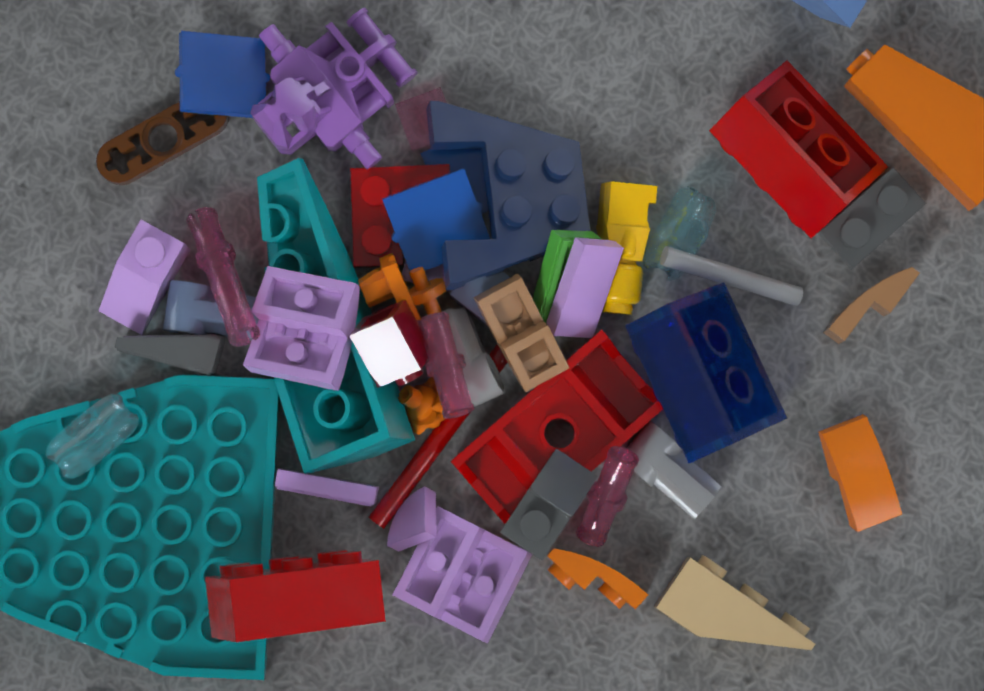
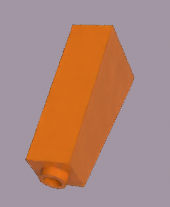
[844,44,984,211]

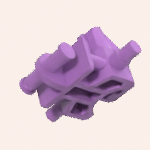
[251,7,418,170]

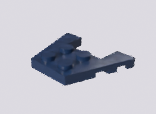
[426,101,591,290]

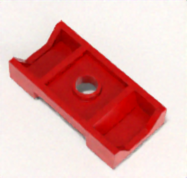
[450,329,668,524]

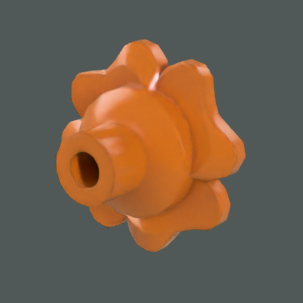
[398,377,449,435]

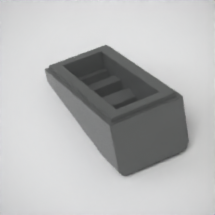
[114,335,226,376]

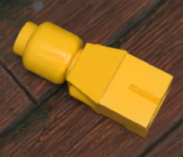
[596,181,658,315]

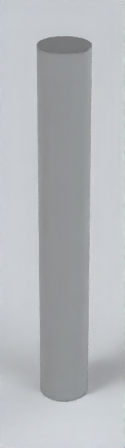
[660,246,803,306]

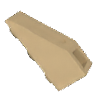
[653,555,815,650]

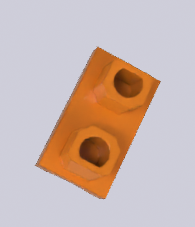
[358,253,446,344]

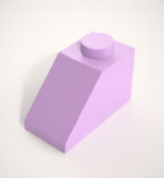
[99,220,191,335]

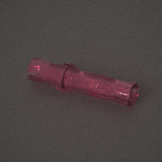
[186,207,260,347]

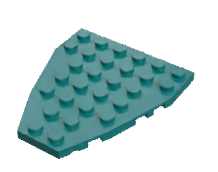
[0,375,280,680]

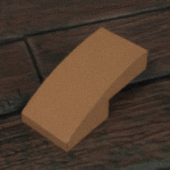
[823,267,920,344]
[473,274,569,392]

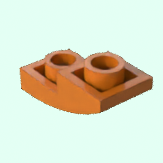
[818,414,902,532]
[546,548,648,609]

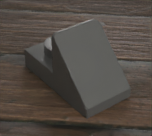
[500,449,598,560]

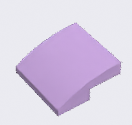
[243,266,360,391]
[392,506,533,643]

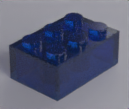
[625,282,787,464]

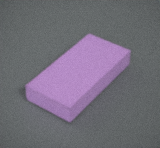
[546,237,624,338]
[275,468,379,507]

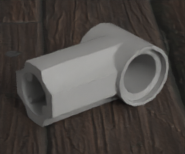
[427,307,505,414]
[618,421,722,519]

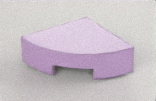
[387,486,437,552]

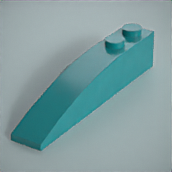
[257,158,415,474]

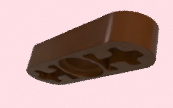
[96,101,229,185]

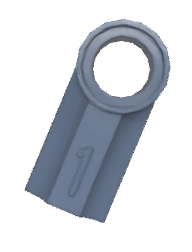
[162,280,259,341]

